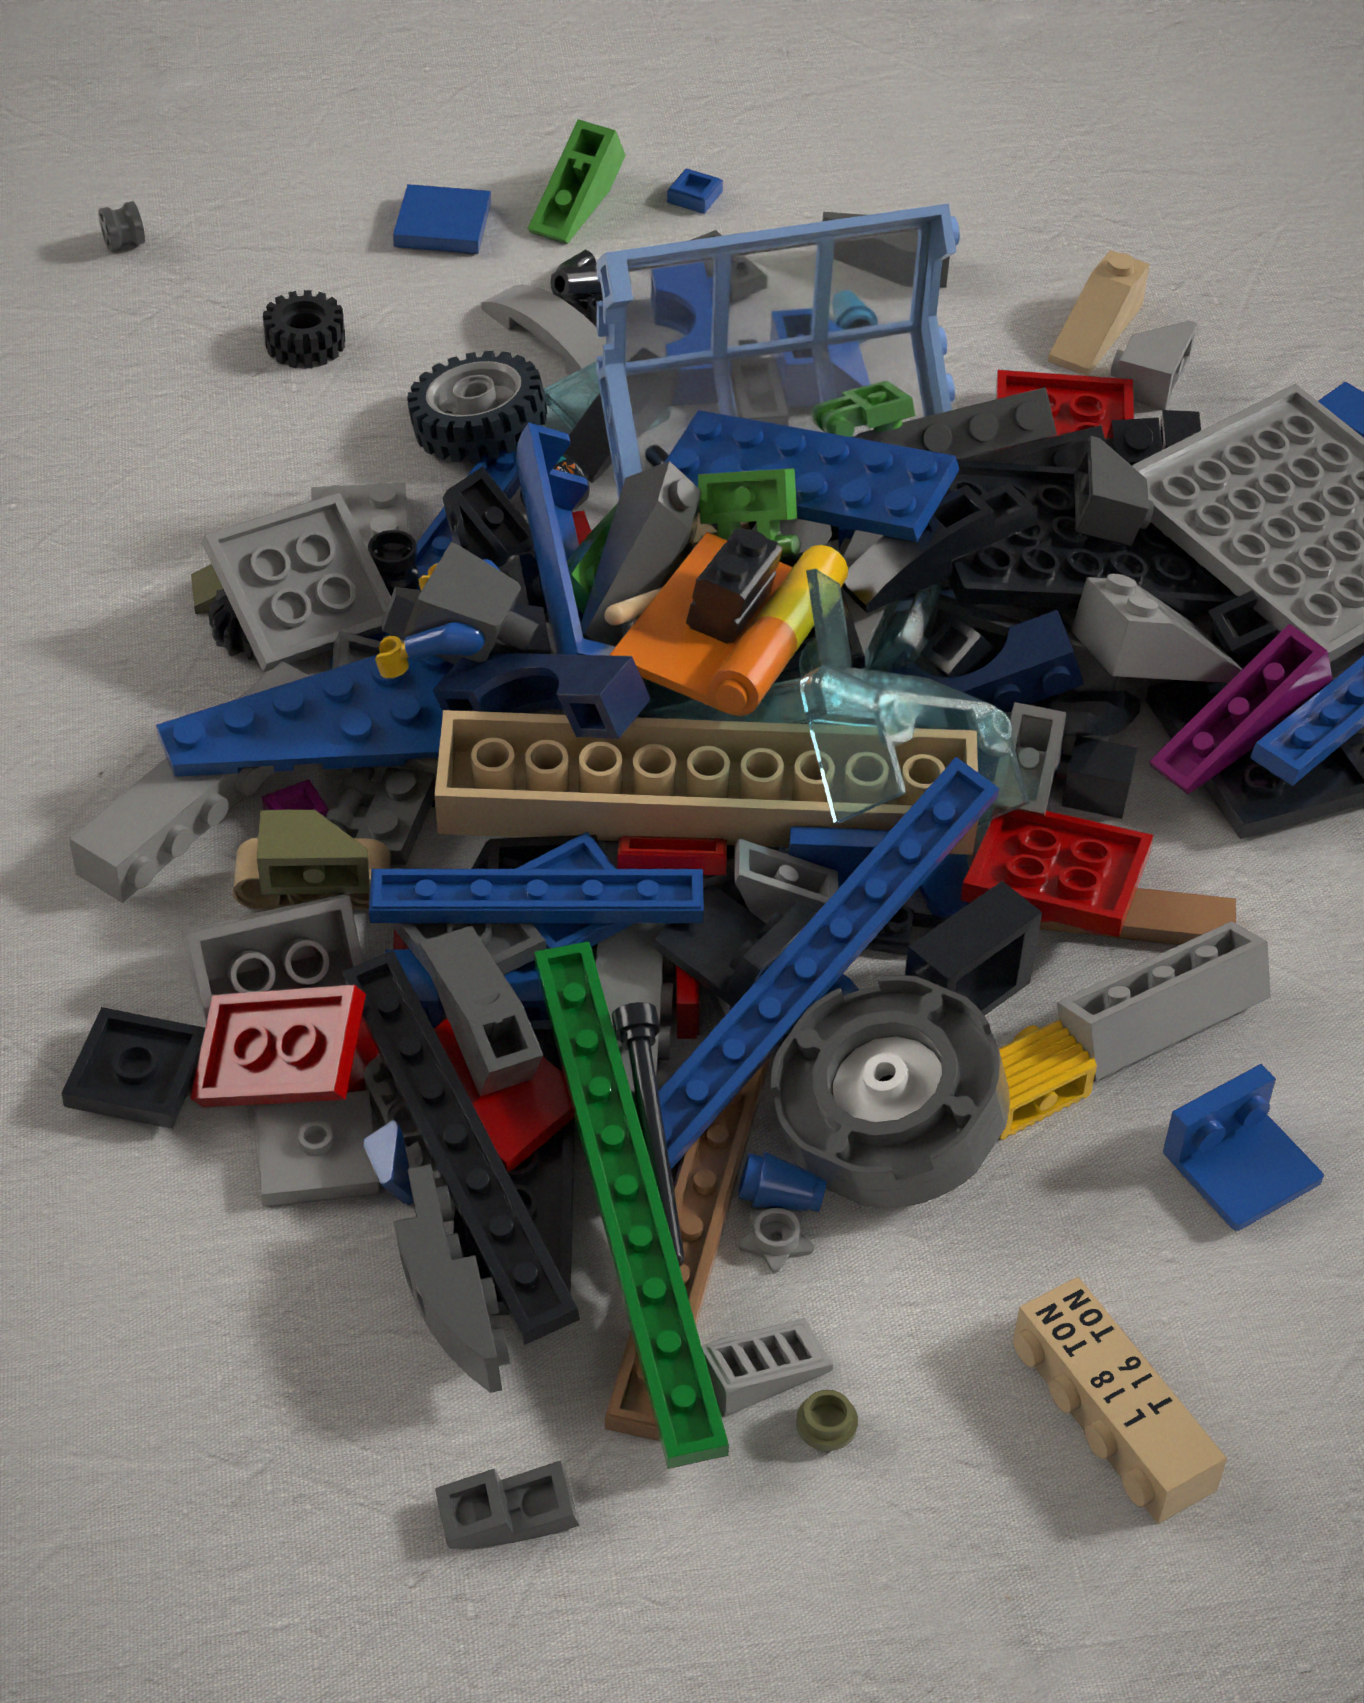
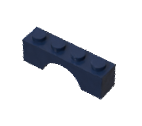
[866,610,1084,730]
[433,653,651,739]

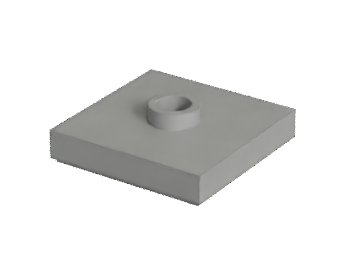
[255,1090,379,1206]

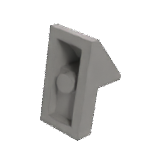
[992,702,1066,817]

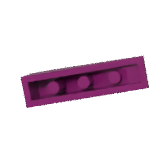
[1149,624,1333,795]

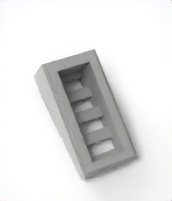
[702,1318,833,1416]

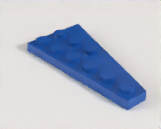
[156,654,454,777]

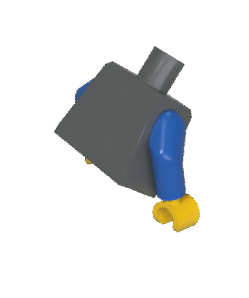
[375,542,539,678]

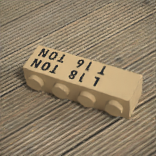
[1013,1276,1227,1524]

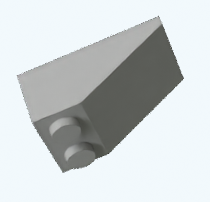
[1071,574,1242,683]

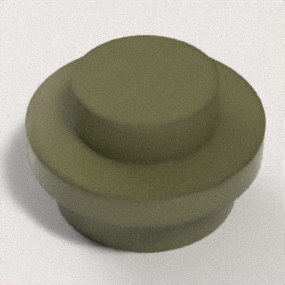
[796,1390,858,1451]

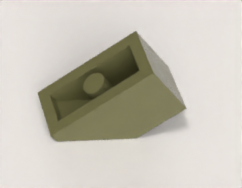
[257,809,371,895]

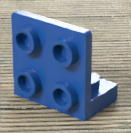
[1162,1064,1324,1231]

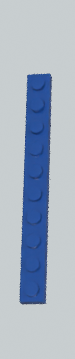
[638,757,999,1169]

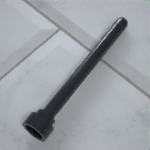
[611,1002,685,1267]

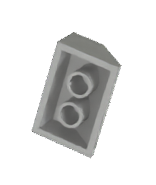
[181,894,364,1026]

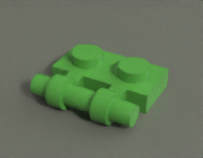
[813,380,916,437]
[698,469,801,560]

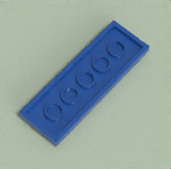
[664,410,959,542]

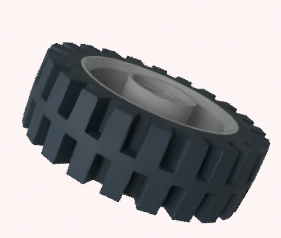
[407,351,548,462]

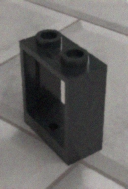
[905,881,1042,1016]

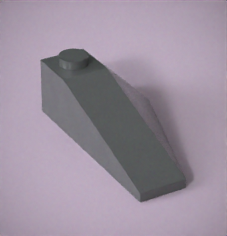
[581,461,701,647]

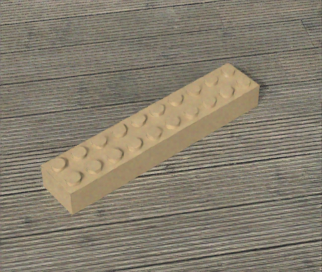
[435,710,979,855]

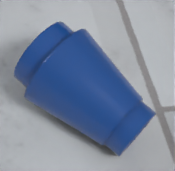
[738,1151,827,1212]

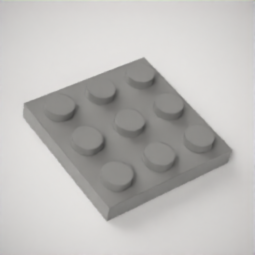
[202,492,391,672]

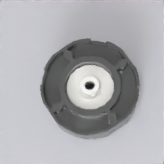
[771,975,1010,1208]

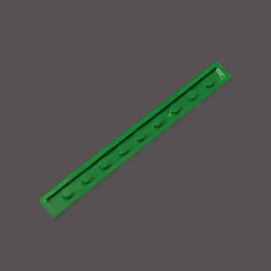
[534,941,729,1469]

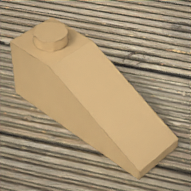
[1048,250,1150,376]

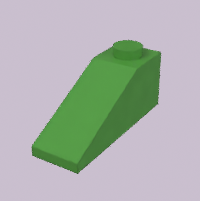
[528,119,626,244]

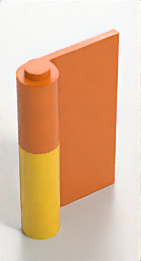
[609,532,848,716]

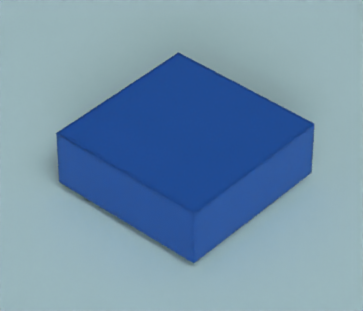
[667,168,723,214]

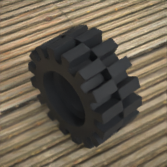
[263,290,346,368]

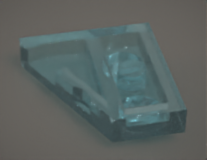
[857,583,943,702]

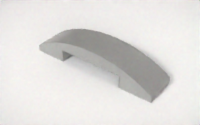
[481,285,606,395]

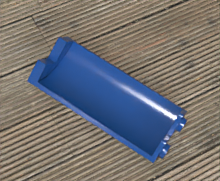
[516,422,615,656]

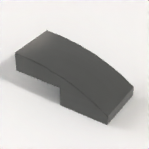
[435,1460,579,1549]

